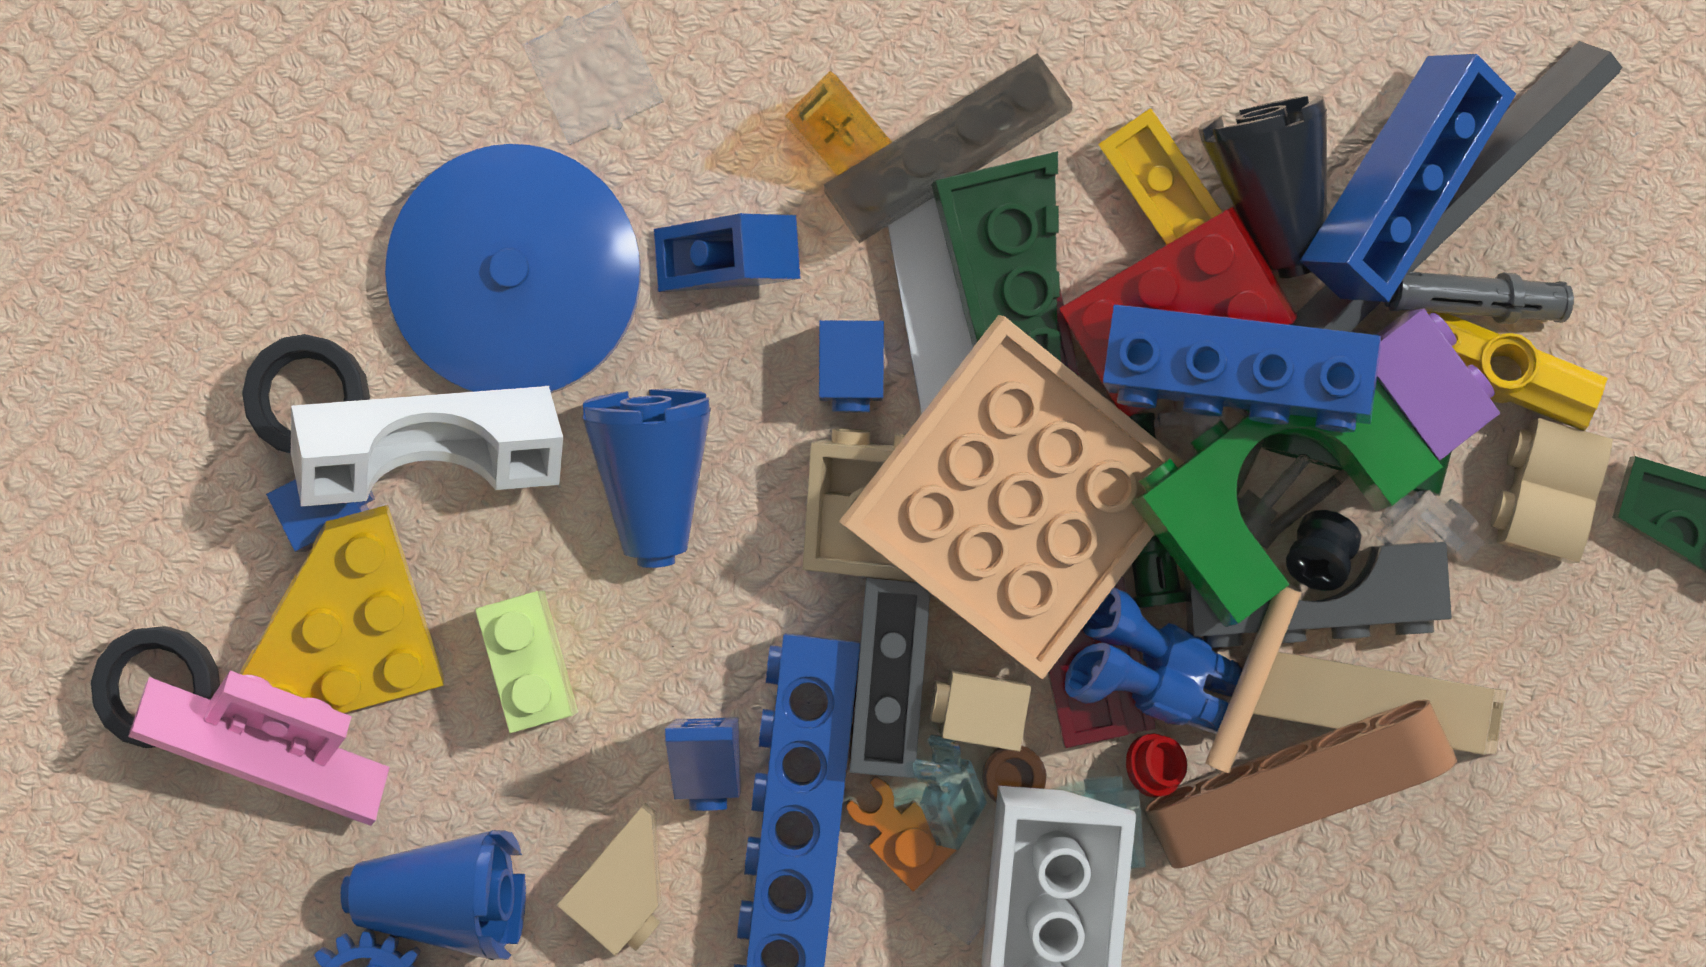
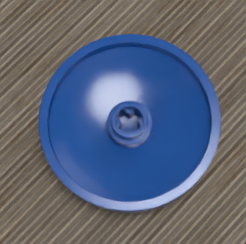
[385,144,641,393]

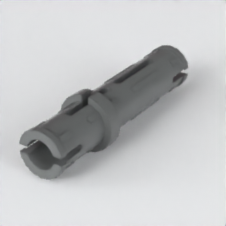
[1384,272,1574,324]

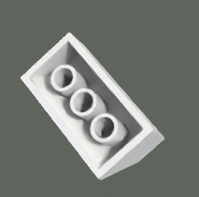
[981,786,1136,967]

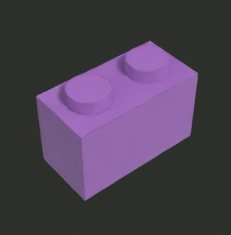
[1376,308,1500,461]

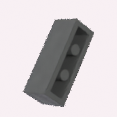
[850,578,930,778]

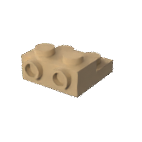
[802,428,915,582]

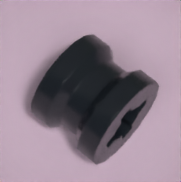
[1286,510,1361,591]

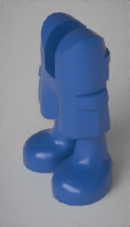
[1065,588,1243,734]

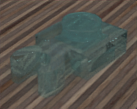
[913,734,987,850]

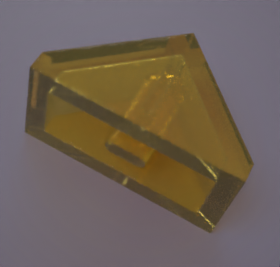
[784,71,900,196]

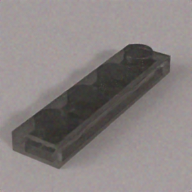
[824,53,1073,243]

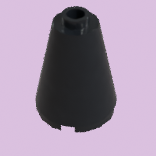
[1198,96,1327,278]

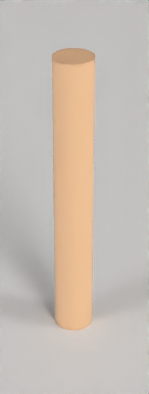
[1205,587,1302,773]

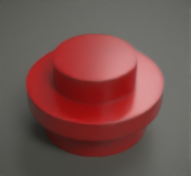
[1126,733,1188,798]

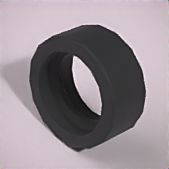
[242,334,370,453]
[91,626,220,748]

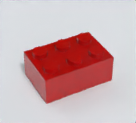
[1059,206,1298,417]

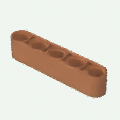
[1144,699,1457,869]

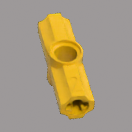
[1427,312,1608,431]

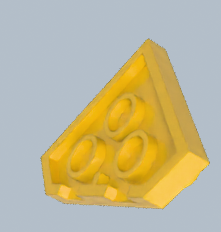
[240,505,444,713]

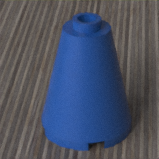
[582,389,711,568]
[340,830,526,960]

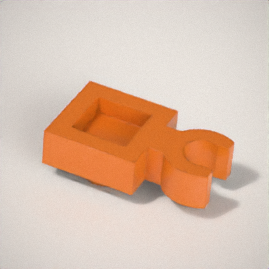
[846,776,959,892]

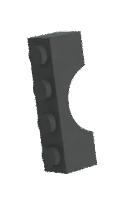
[1184,542,1452,648]

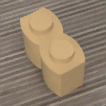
[1490,418,1613,564]

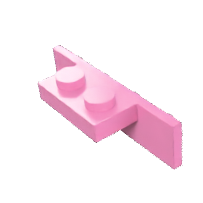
[128,671,390,826]

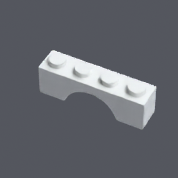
[291,386,563,507]

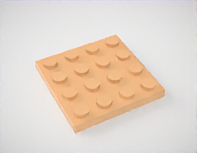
[839,315,1184,680]

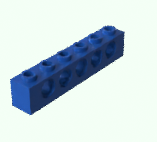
[734,633,860,967]

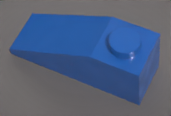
[665,717,741,811]

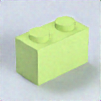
[475,590,578,733]

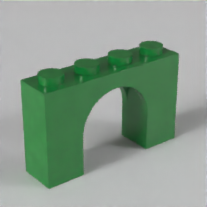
[1131,380,1443,627]

